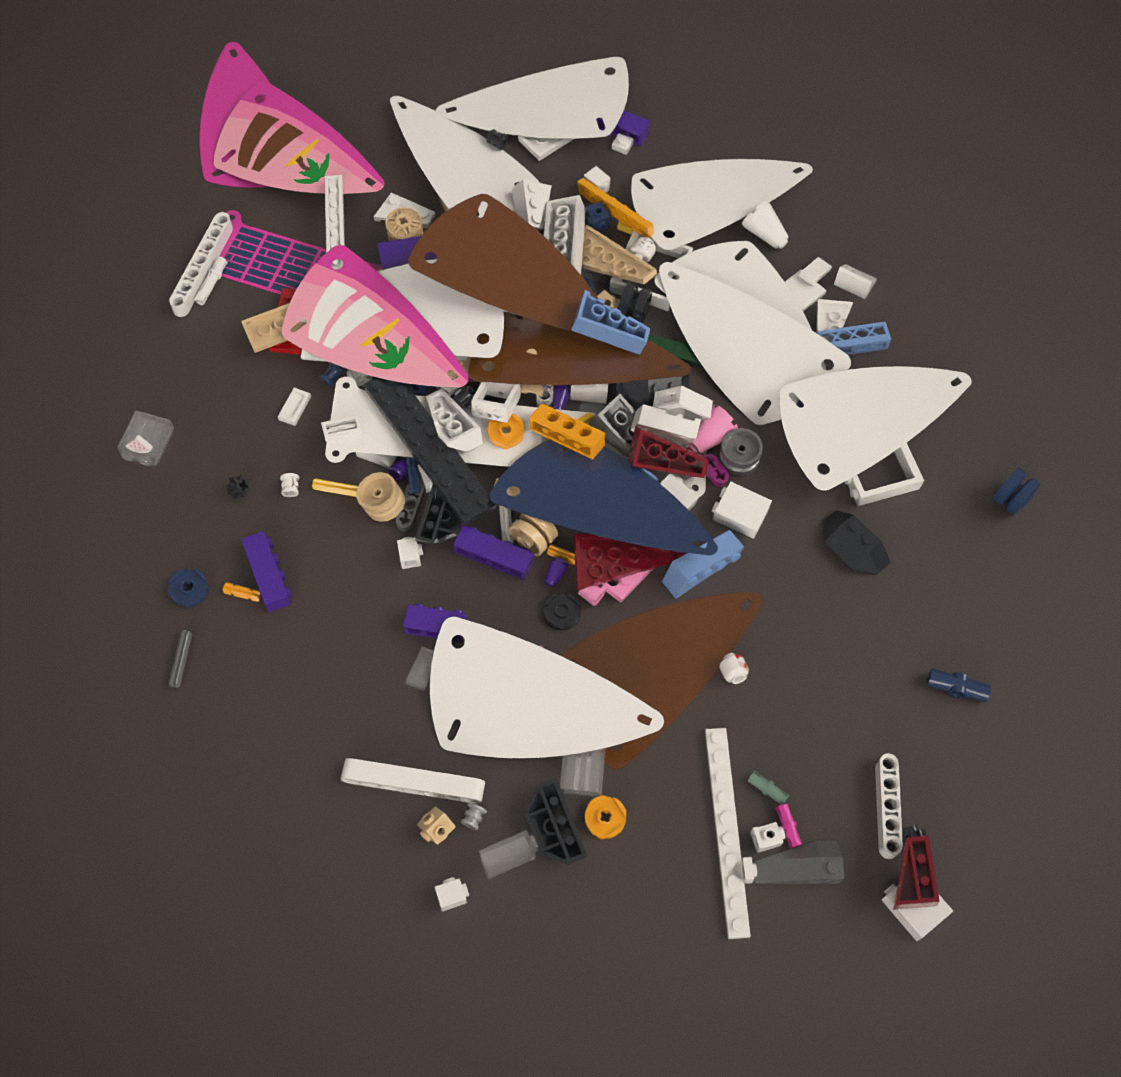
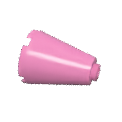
[687,404,738,454]

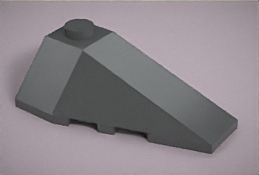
[588,394,649,470]
[753,841,844,884]

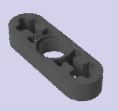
[396,480,425,531]

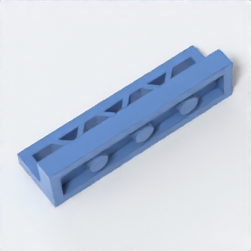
[816,322,891,355]

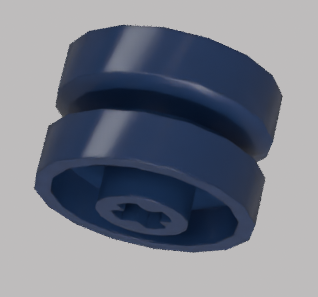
[992,467,1041,516]

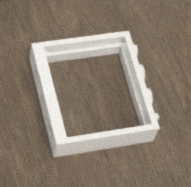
[609,231,693,311]
[845,443,924,506]

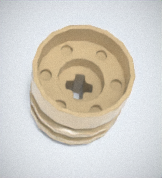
[385,207,423,242]

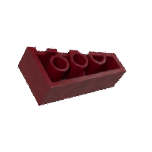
[628,425,709,478]

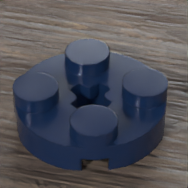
[168,569,210,609]

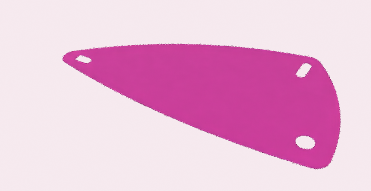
[200,42,271,188]

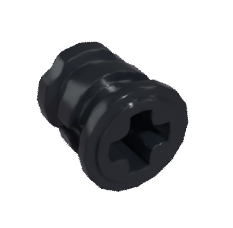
[486,129,508,151]

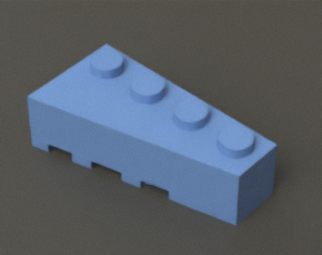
[571,290,650,355]
[662,530,744,599]

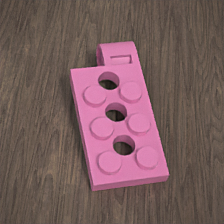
[578,569,653,606]

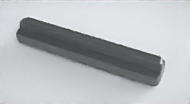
[168,630,192,688]

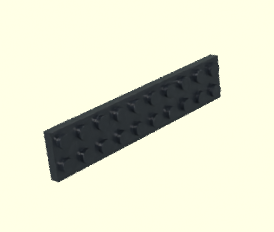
[363,377,496,526]

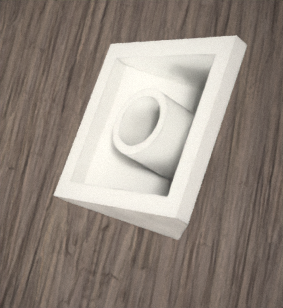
[834,264,877,299]

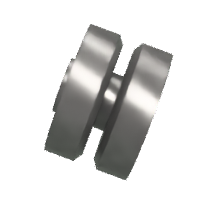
[719,428,763,476]

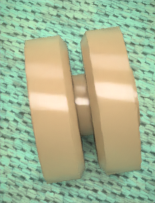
[356,472,405,522]
[509,513,558,556]

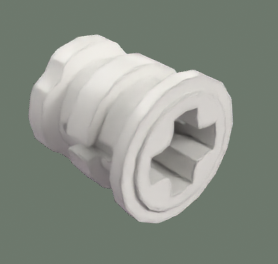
[280,473,299,497]

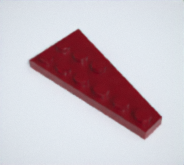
[574,534,687,591]

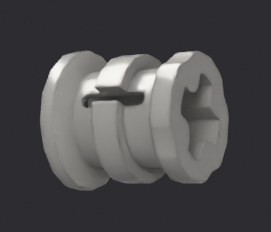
[461,803,487,830]

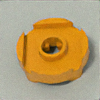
[487,414,525,449]
[585,796,626,839]

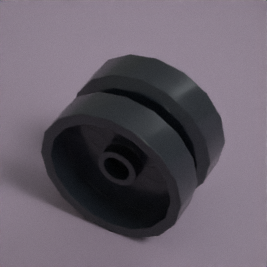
[618,283,653,324]

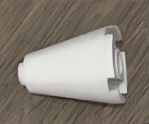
[742,200,789,249]

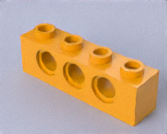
[529,403,605,460]

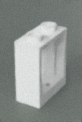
[471,382,521,423]
[653,386,713,421]

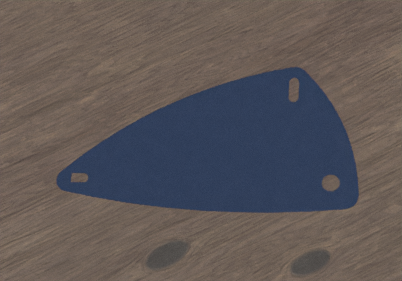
[490,439,718,555]

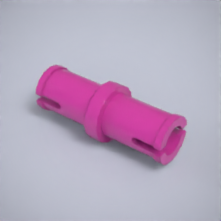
[775,804,802,848]

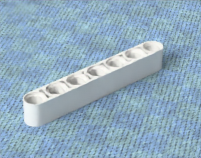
[169,212,233,317]
[340,758,485,804]

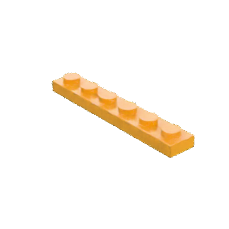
[577,178,654,239]

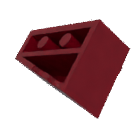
[893,836,940,910]

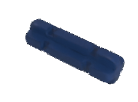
[406,457,421,494]

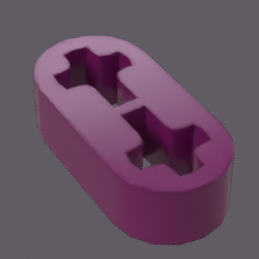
[704,454,729,487]

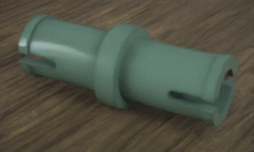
[747,771,789,805]

